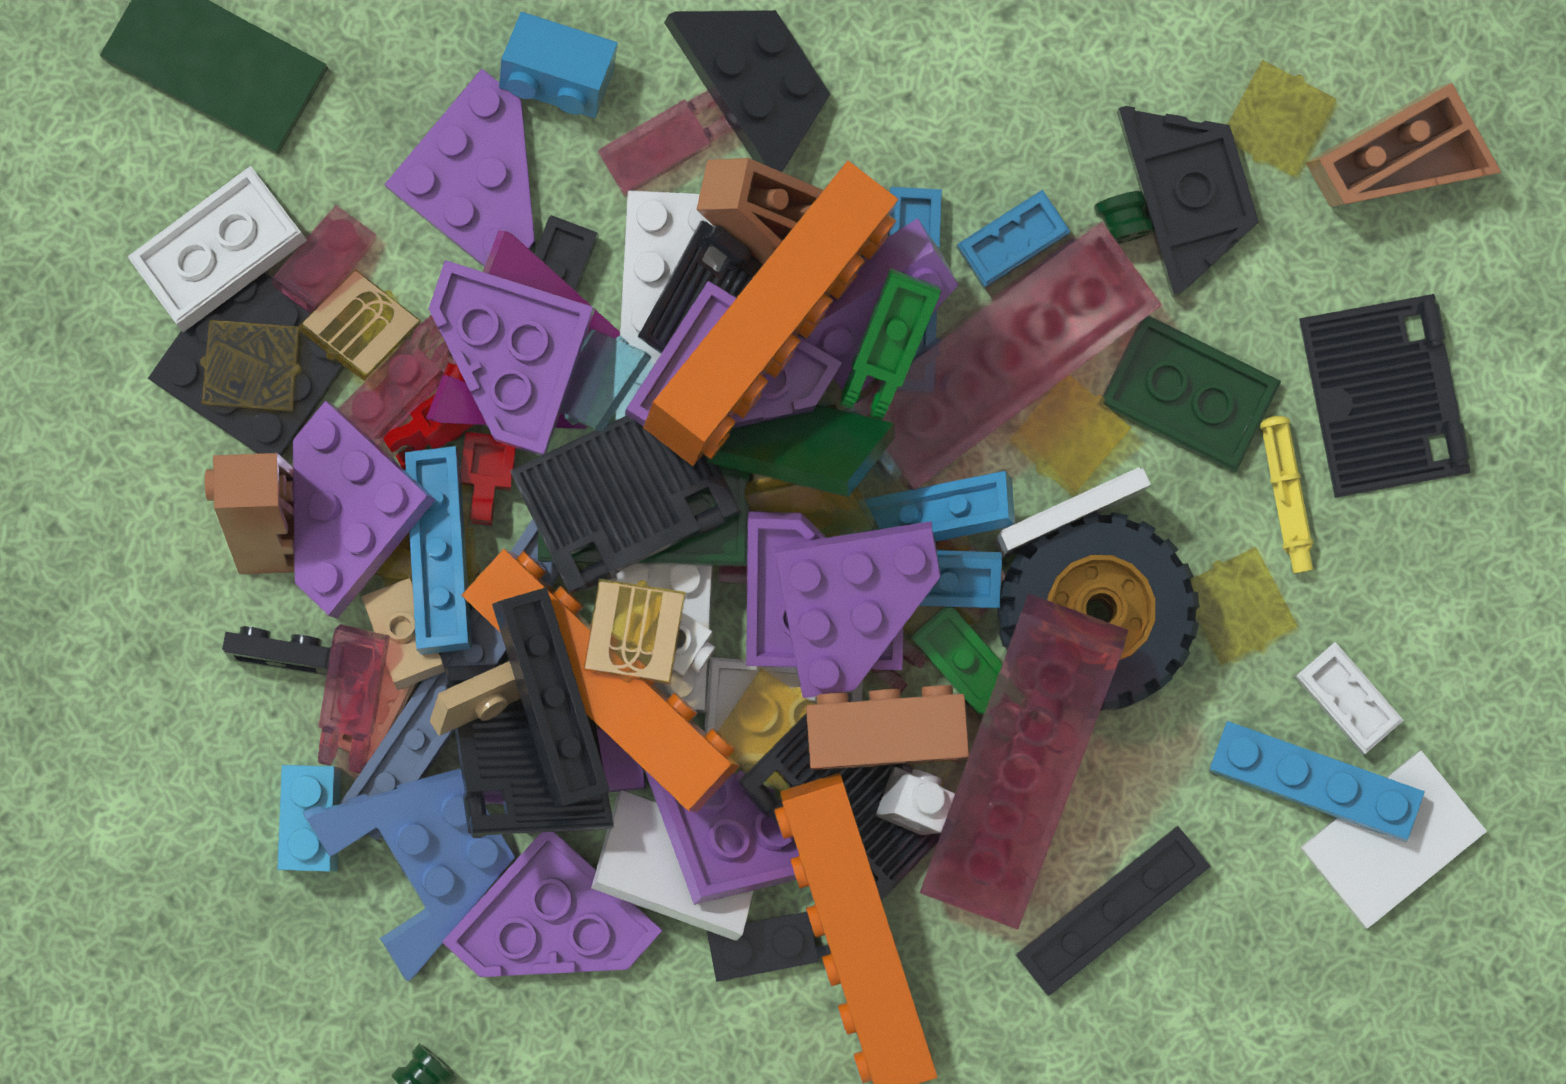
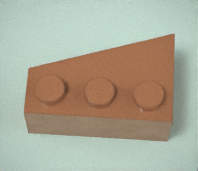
[1306,83,1501,207]
[696,158,823,265]
[205,453,295,574]
[806,685,969,770]

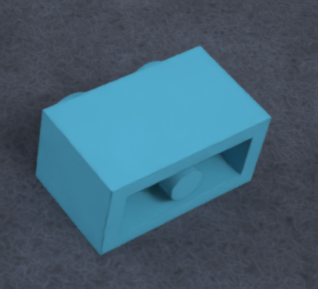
[277,765,342,872]

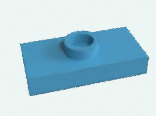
[956,189,1070,289]

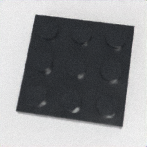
[148,272,363,457]

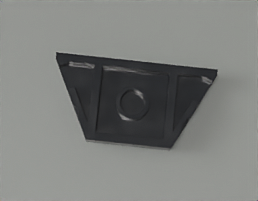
[664,10,830,172]
[1117,106,1259,298]

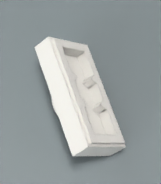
[1294,642,1404,755]

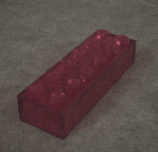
[846,221,1162,490]
[919,593,1129,929]

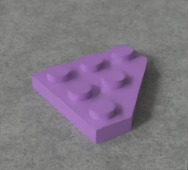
[384,69,536,267]
[428,260,594,456]
[625,281,842,428]
[293,401,436,619]
[746,512,903,670]
[775,521,940,698]
[645,770,799,905]
[442,832,663,977]

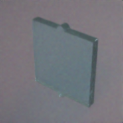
[560,329,651,432]

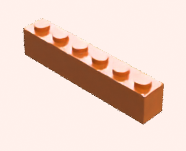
[461,549,740,812]
[774,772,938,1084]

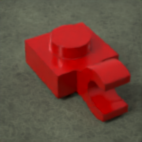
[383,394,475,470]
[461,432,517,527]

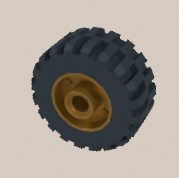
[997,511,1200,713]

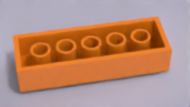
[643,161,899,466]

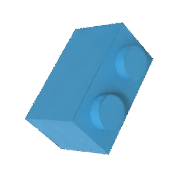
[499,12,618,118]

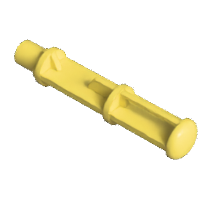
[1260,416,1314,574]

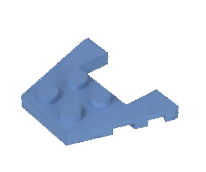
[302,769,515,981]

